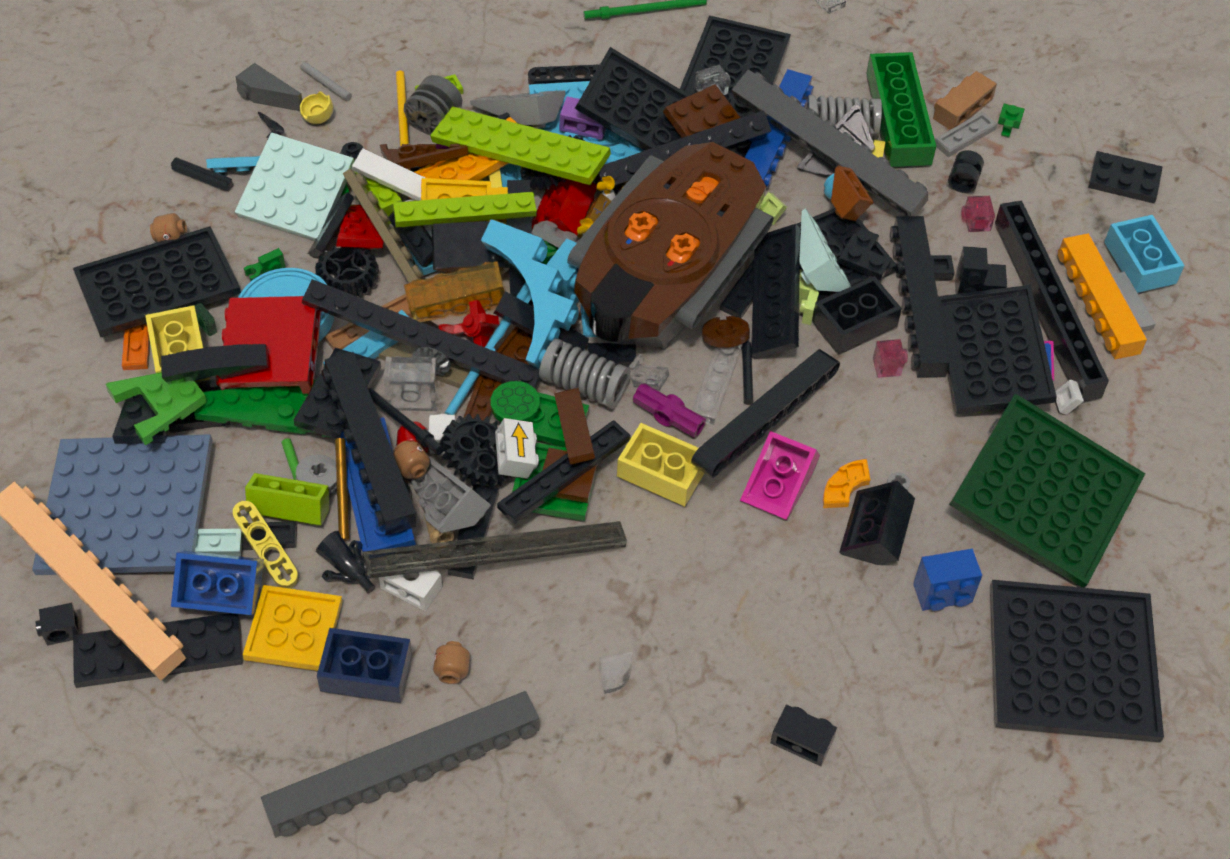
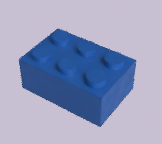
[171,551,264,615]

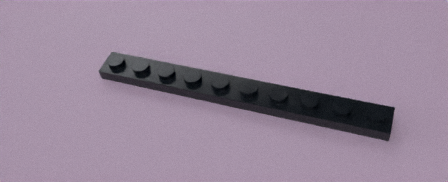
[302,279,539,388]

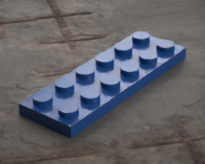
[343,417,416,559]

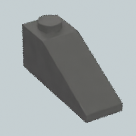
[236,63,302,111]

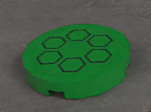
[491,381,540,422]

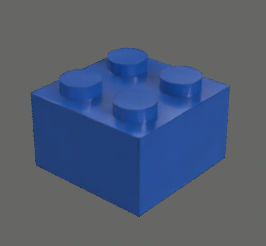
[913,548,982,611]

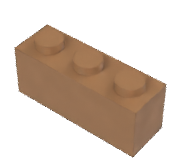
[933,71,997,130]

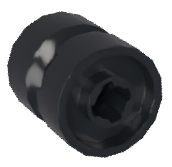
[948,150,984,193]

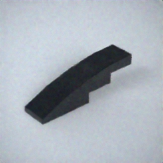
[161,344,269,382]

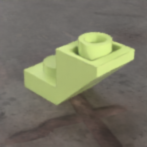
[799,269,819,325]

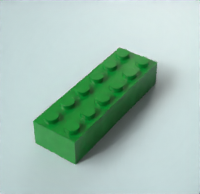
[866,52,937,167]

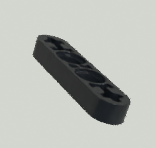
[528,64,600,85]

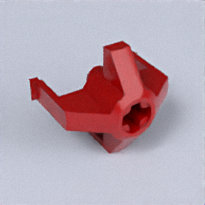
[438,300,500,347]

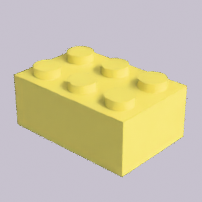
[145,306,210,382]
[617,423,705,507]

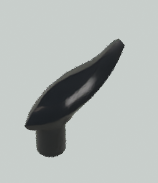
[258,112,284,140]

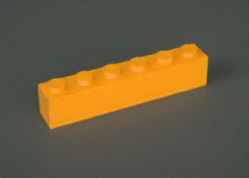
[1058,233,1147,360]

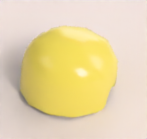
[300,91,333,124]

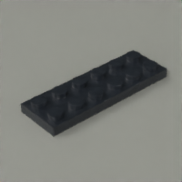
[751,224,800,359]
[73,613,242,688]

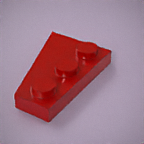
[336,204,384,249]

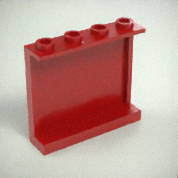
[216,296,322,394]

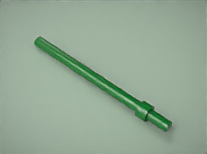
[583,0,707,20]

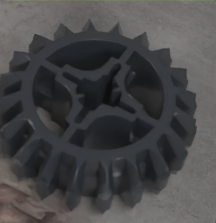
[315,246,379,298]

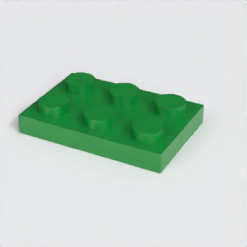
[531,392,589,447]

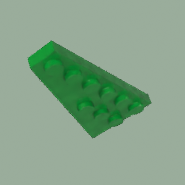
[194,379,331,438]

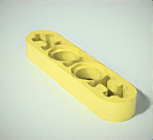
[233,501,298,589]

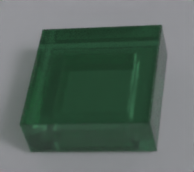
[195,303,217,336]

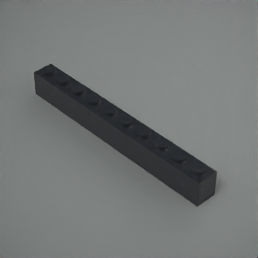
[995,200,1109,401]

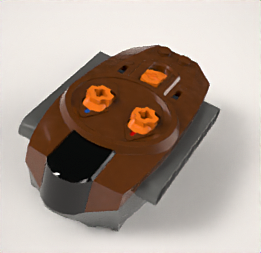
[567,142,774,350]

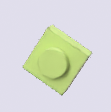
[760,192,787,225]

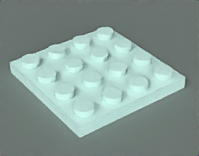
[235,133,355,241]

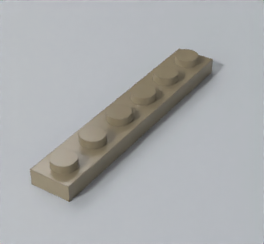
[343,169,425,288]

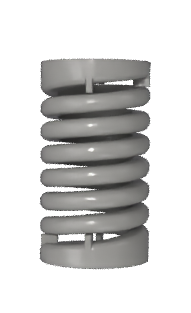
[806,95,882,139]
[539,338,630,409]

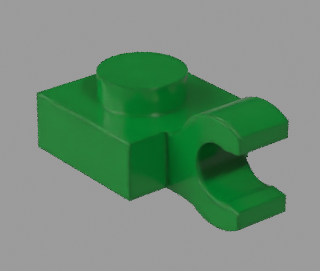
[998,103,1025,137]
[244,248,286,282]

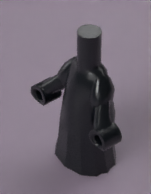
[316,531,375,593]

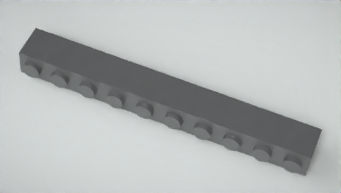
[732,69,928,216]
[261,691,539,838]

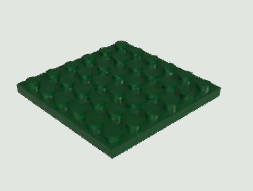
[949,394,1146,588]

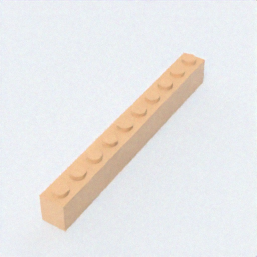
[0,481,186,681]

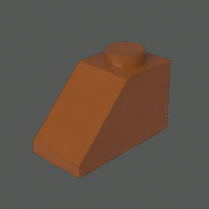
[831,166,874,221]

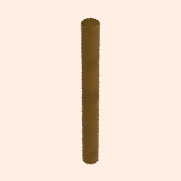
[335,438,349,541]

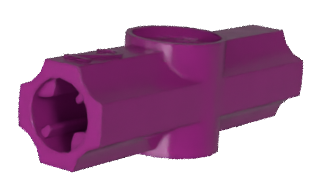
[633,383,706,438]

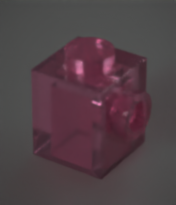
[961,195,995,232]
[873,339,908,378]

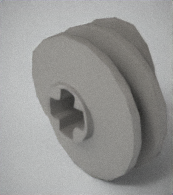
[296,454,337,498]

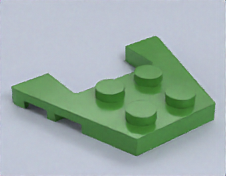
[105,372,206,445]

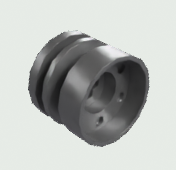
[404,75,463,135]

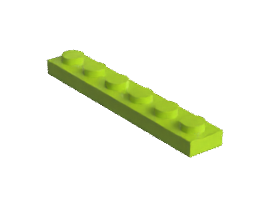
[393,192,537,227]

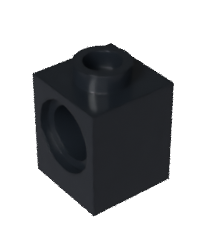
[35,603,80,646]

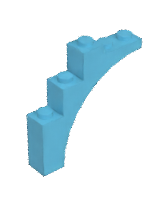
[481,219,579,369]

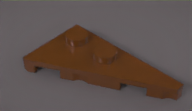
[380,144,468,169]

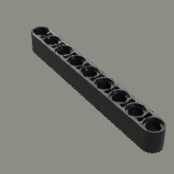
[691,349,840,478]

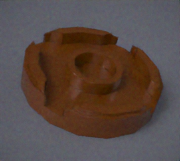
[702,316,750,348]

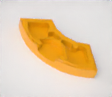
[823,459,871,508]

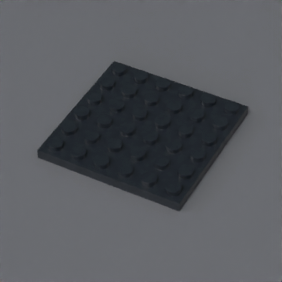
[990,580,1164,742]

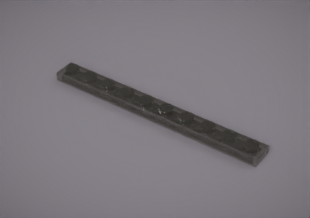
[363,521,627,579]

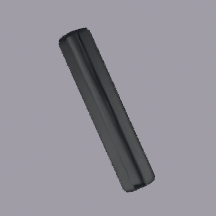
[171,157,233,191]

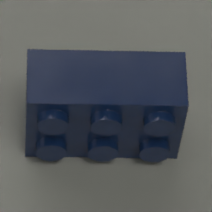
[317,628,412,703]

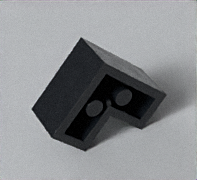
[955,246,1007,294]

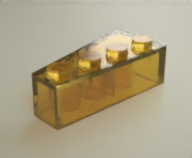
[404,261,507,320]

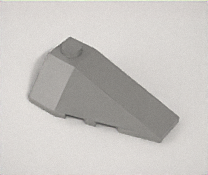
[410,457,491,533]

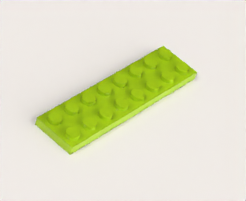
[430,106,611,185]

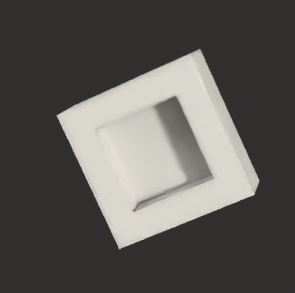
[1055,380,1084,415]

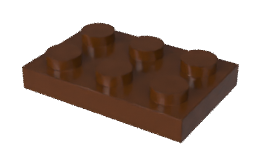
[663,84,741,138]

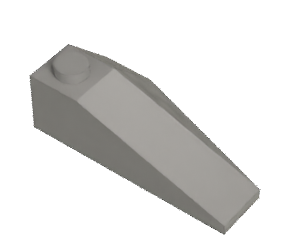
[470,90,566,128]

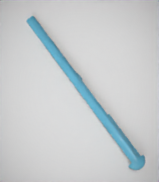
[445,263,543,415]

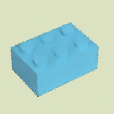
[1104,215,1185,293]

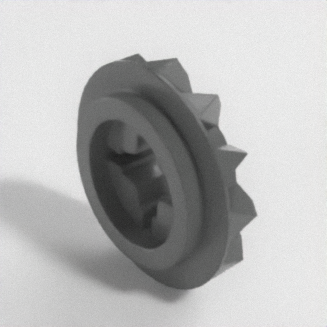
[412,347,451,376]

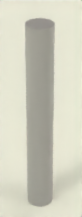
[300,62,352,101]

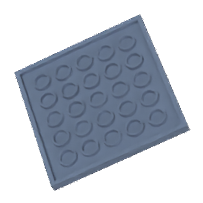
[32,434,213,575]

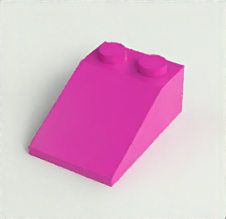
[740,431,820,520]

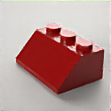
[532,179,597,236]

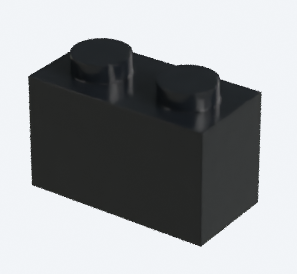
[770,704,837,766]

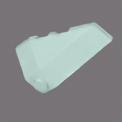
[800,208,851,292]

